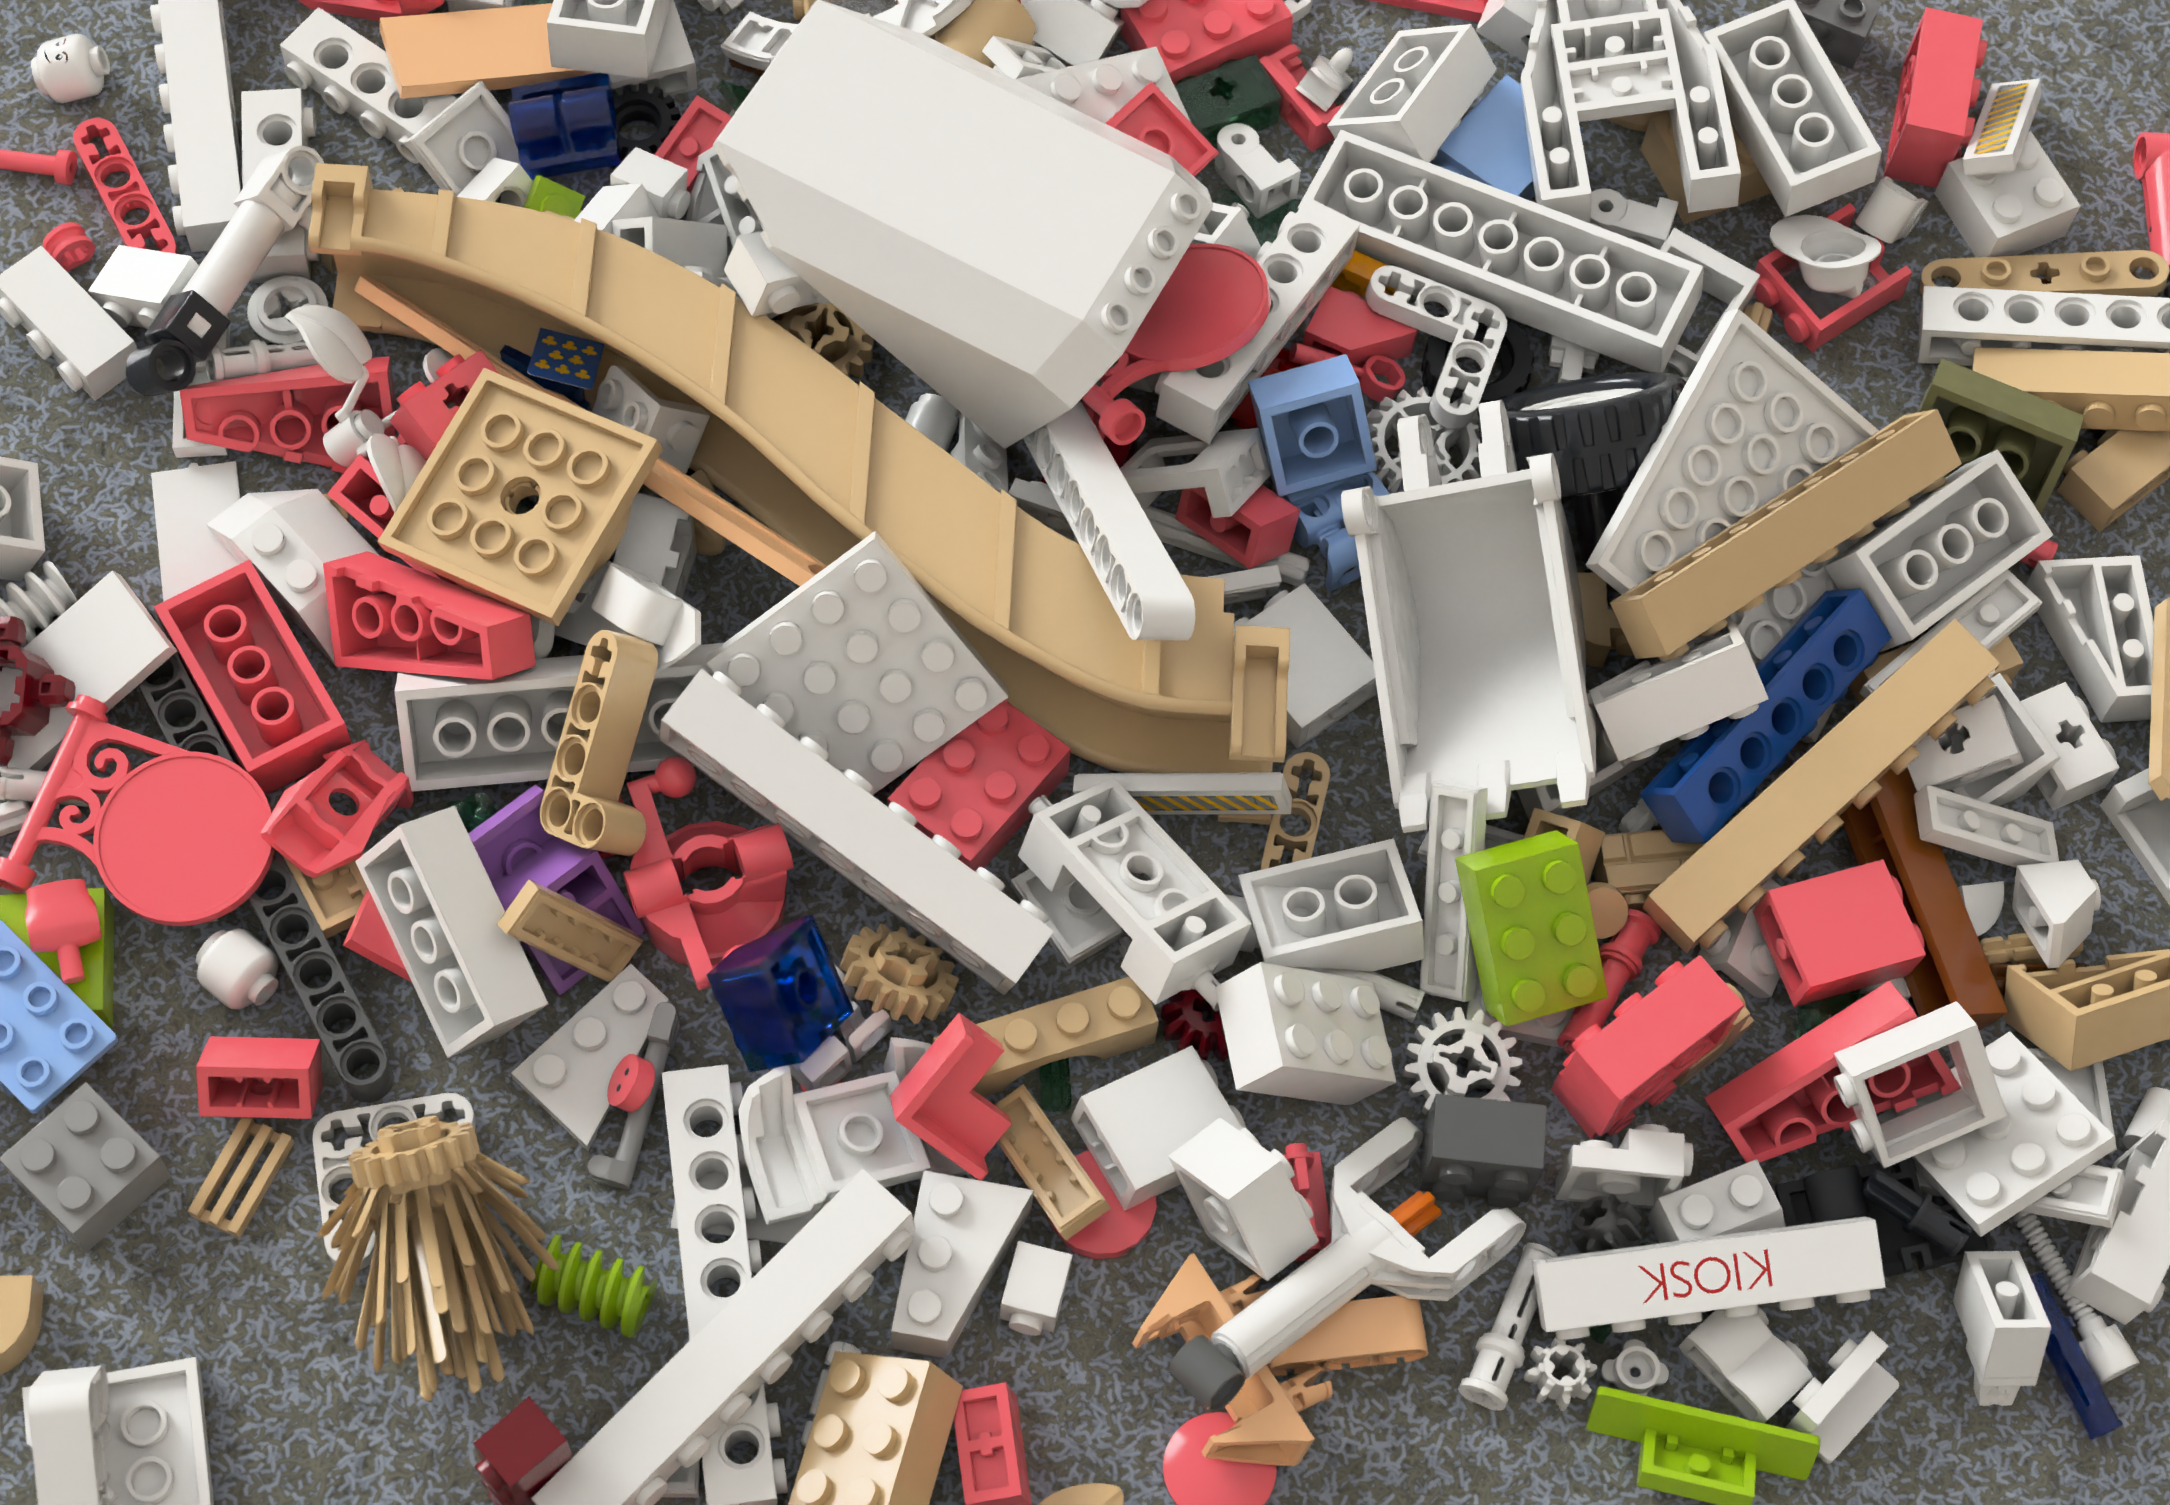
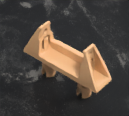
[1132,1253,1333,1466]

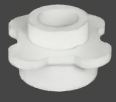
[1601,1339,1669,1396]

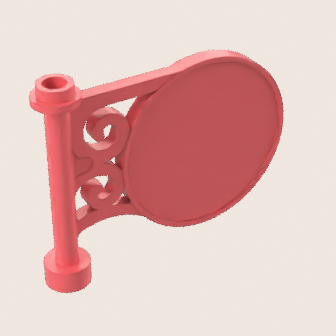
[1082,243,1271,445]
[0,694,275,926]

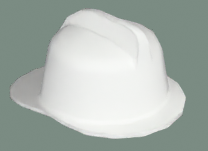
[1769,215,1882,298]

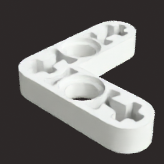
[1365,265,1507,429]
[313,1093,476,1270]

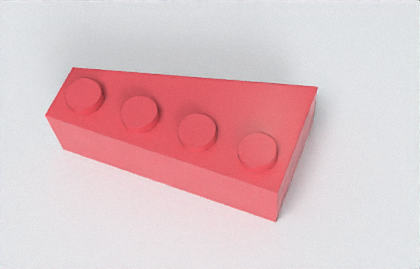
[323,551,536,680]
[1704,981,1961,1163]

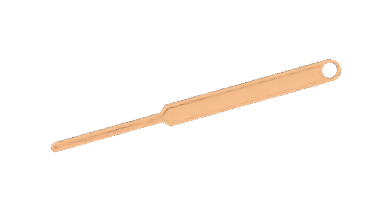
[354,274,827,586]

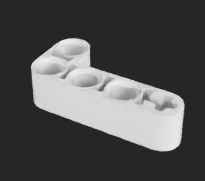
[28,1366,109,1505]

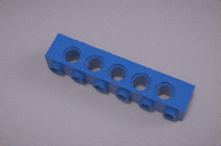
[1640,589,1892,844]

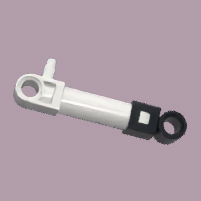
[126,145,324,397]

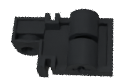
[1774,1157,1994,1278]

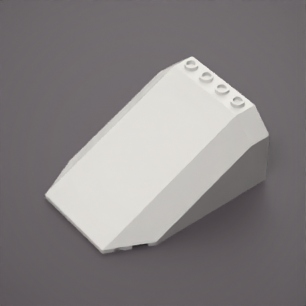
[713,0,1213,449]

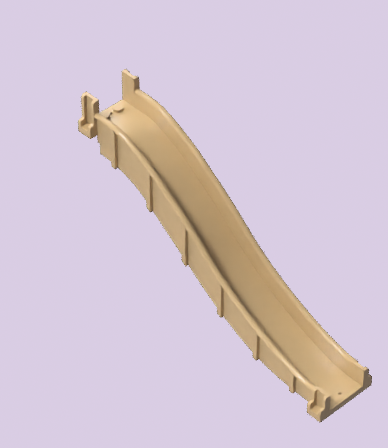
[308,163,1290,825]

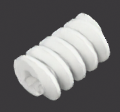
[0,561,77,644]

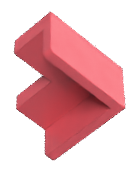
[890,1012,1012,1181]

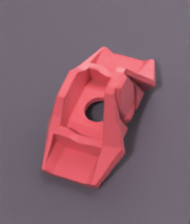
[260,739,414,878]

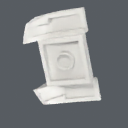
[738,1037,970,1225]

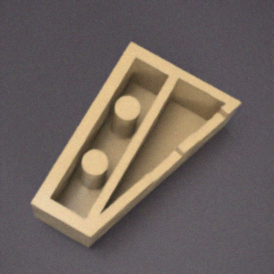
[2003,949,2170,1071]

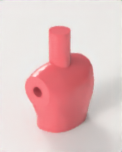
[25,879,102,984]

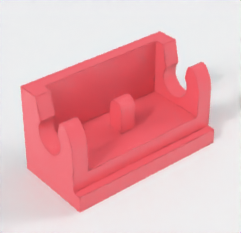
[1255,44,1343,152]
[954,1382,1032,1505]

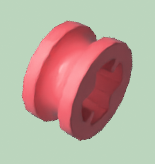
[42,222,95,272]

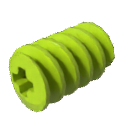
[530,1233,658,1338]

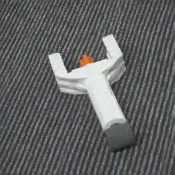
[1169,1117,1526,1413]

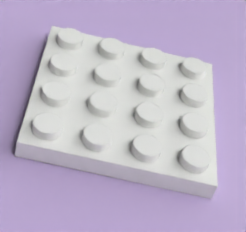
[706,531,1009,795]

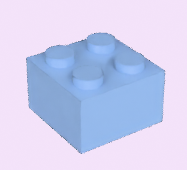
[1247,354,1377,497]

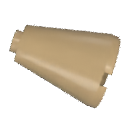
[934,0,1037,69]

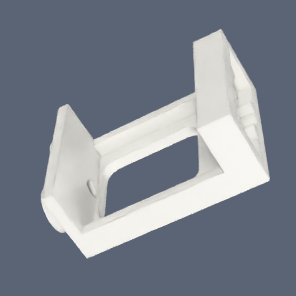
[1120,428,1271,518]

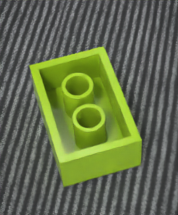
[1455,830,1608,1027]

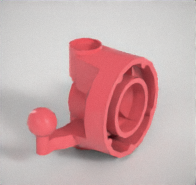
[623,756,794,991]

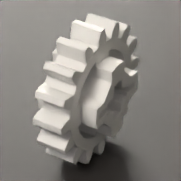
[1402,1007,1523,1115]

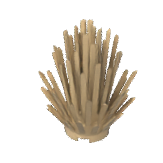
[317,1121,559,1402]

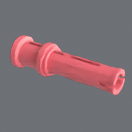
[1557,909,1662,1055]

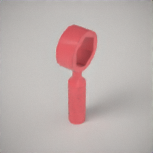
[1289,342,1406,402]

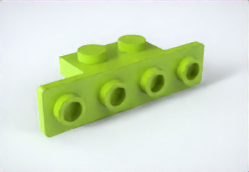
[1586,1386,1820,1505]

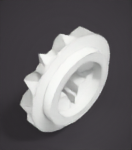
[247,275,328,345]

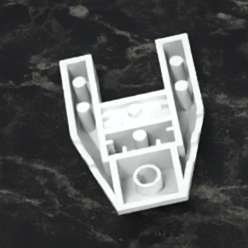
[1521,0,1741,224]

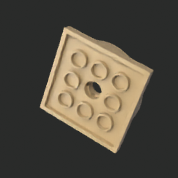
[377,368,663,627]

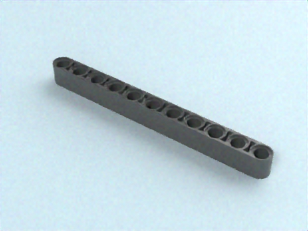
[137,608,394,1103]

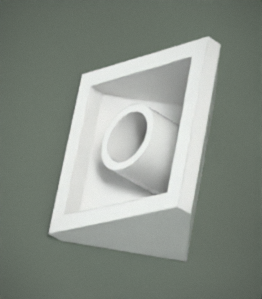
[1945,673,2061,806]

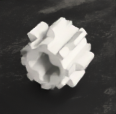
[1524,1336,1597,1411]

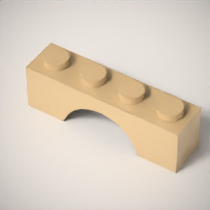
[933,977,1159,1097]

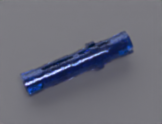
[2030,1273,2123,1440]

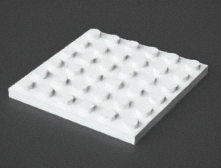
[1586,309,1923,743]

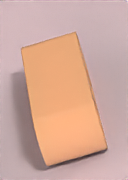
[1267,1295,1429,1376]

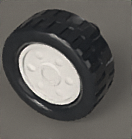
[1478,372,1687,573]

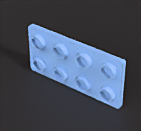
[0,919,118,1114]

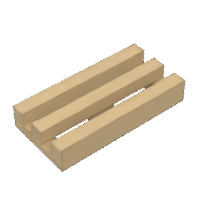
[187,1117,295,1239]

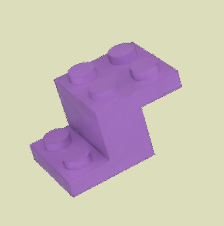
[468,785,645,995]

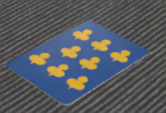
[527,327,605,389]

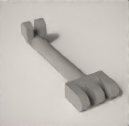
[588,1002,680,1189]

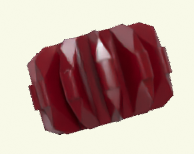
[1161,973,1229,1062]

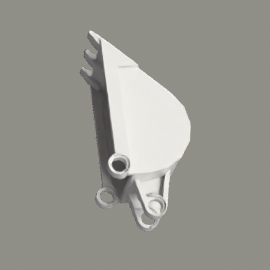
[1341,400,1596,833]

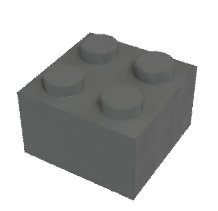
[1419,1094,1547,1208]

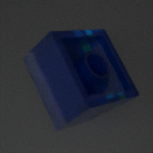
[707,915,854,1073]

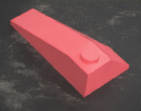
[179,356,398,473]

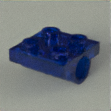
[509,73,621,180]

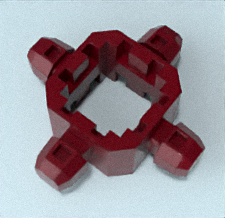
[0,616,76,767]

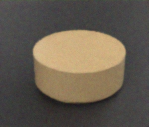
[1587,882,1628,939]

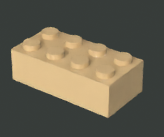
[788,1351,963,1505]

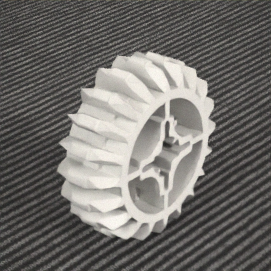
[1367,387,1481,494]

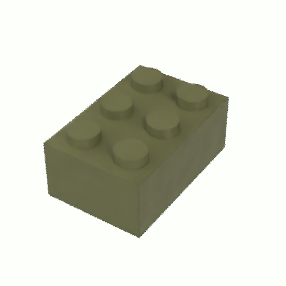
[1917,358,2084,515]

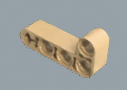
[540,630,658,856]

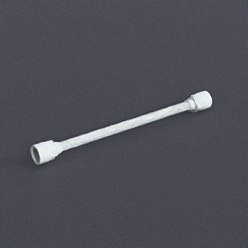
[1861,977,2140,1384]

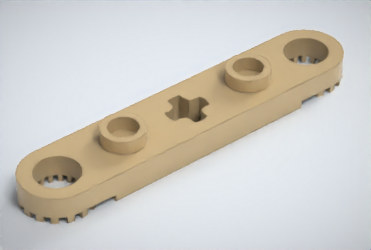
[1920,250,2169,297]

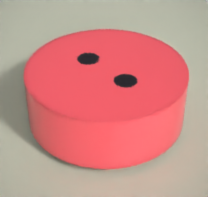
[607,1054,655,1113]

